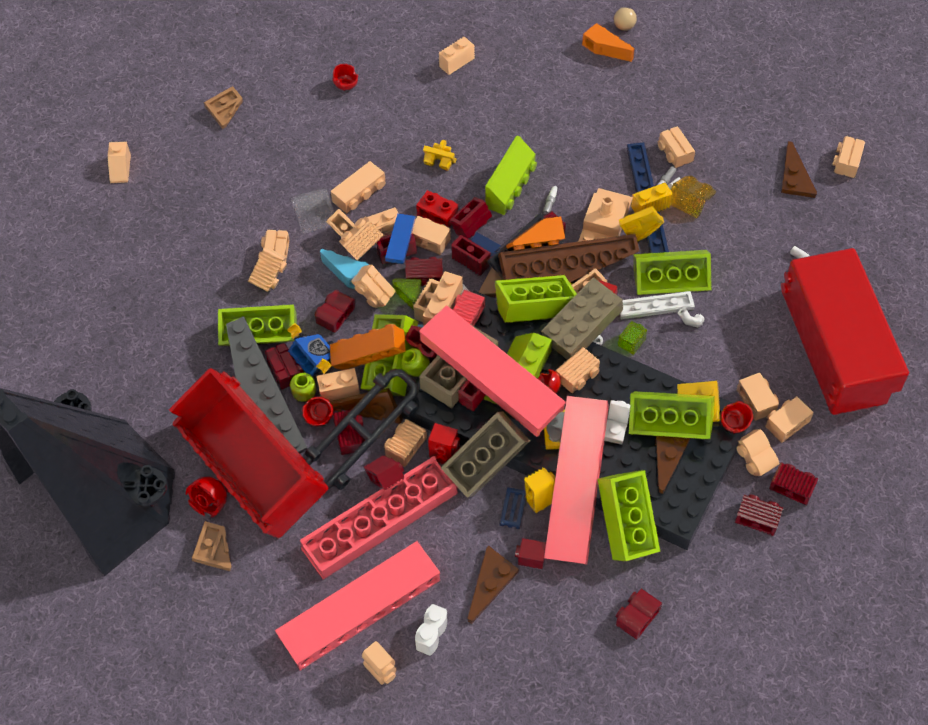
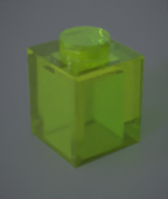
[618,321,647,355]

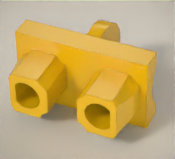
[423,140,457,171]

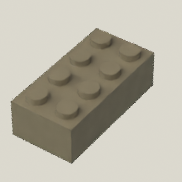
[541,277,623,360]
[419,324,498,408]
[441,412,530,498]

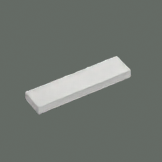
[619,291,695,320]

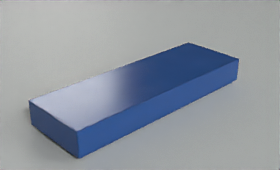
[385,213,416,264]

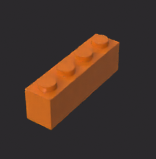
[330,324,406,370]

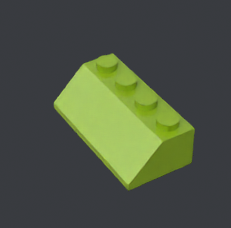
[485,136,537,215]
[633,250,711,295]
[495,275,577,322]
[218,305,297,346]
[361,314,419,396]
[484,333,552,405]
[629,391,714,439]
[597,470,660,561]

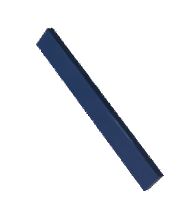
[627,142,669,253]

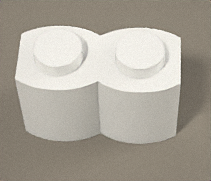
[415,604,447,655]

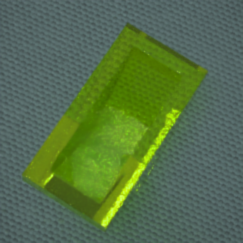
[392,278,422,311]

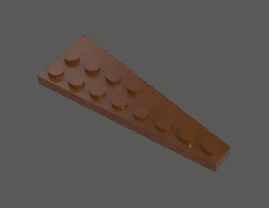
[498,234,639,282]

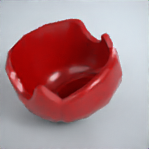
[332,64,358,90]
[537,369,561,394]
[302,396,333,426]
[720,401,753,433]

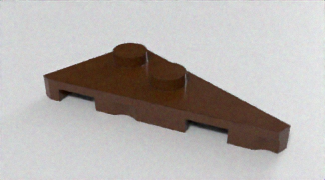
[781,141,817,198]
[330,388,403,424]
[656,436,691,494]
[468,546,519,624]

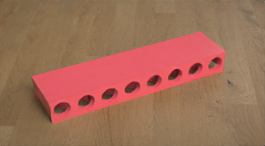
[419,305,566,437]
[544,396,609,565]
[300,456,458,579]
[275,541,440,670]

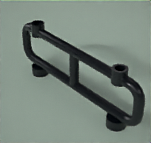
[304,369,419,490]

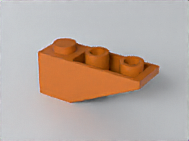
[582,23,635,62]
[506,217,565,251]

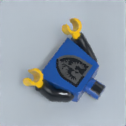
[287,323,334,377]

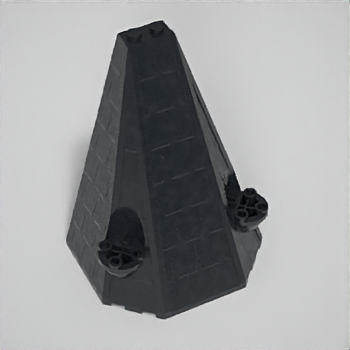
[0,388,175,576]

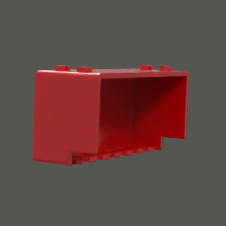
[781,248,909,415]
[169,368,328,538]

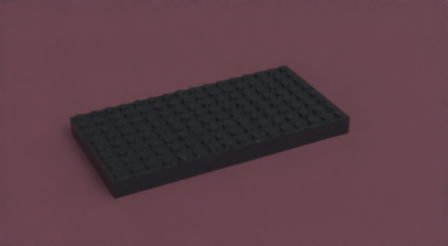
[401,290,754,550]

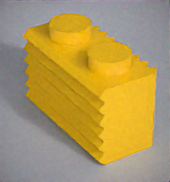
[631,182,672,213]
[524,468,555,513]

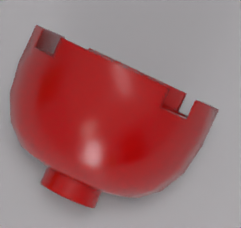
[185,476,227,517]

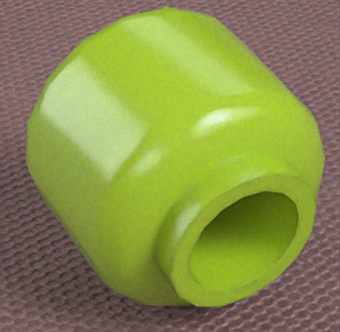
[401,348,430,377]
[290,373,316,402]

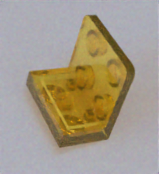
[671,176,716,218]

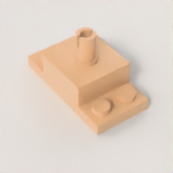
[578,188,633,242]

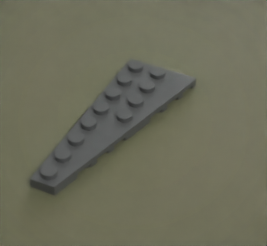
[226,317,307,453]

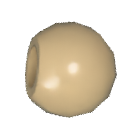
[614,8,637,31]

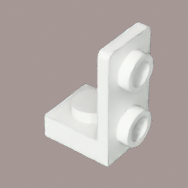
[604,400,631,445]

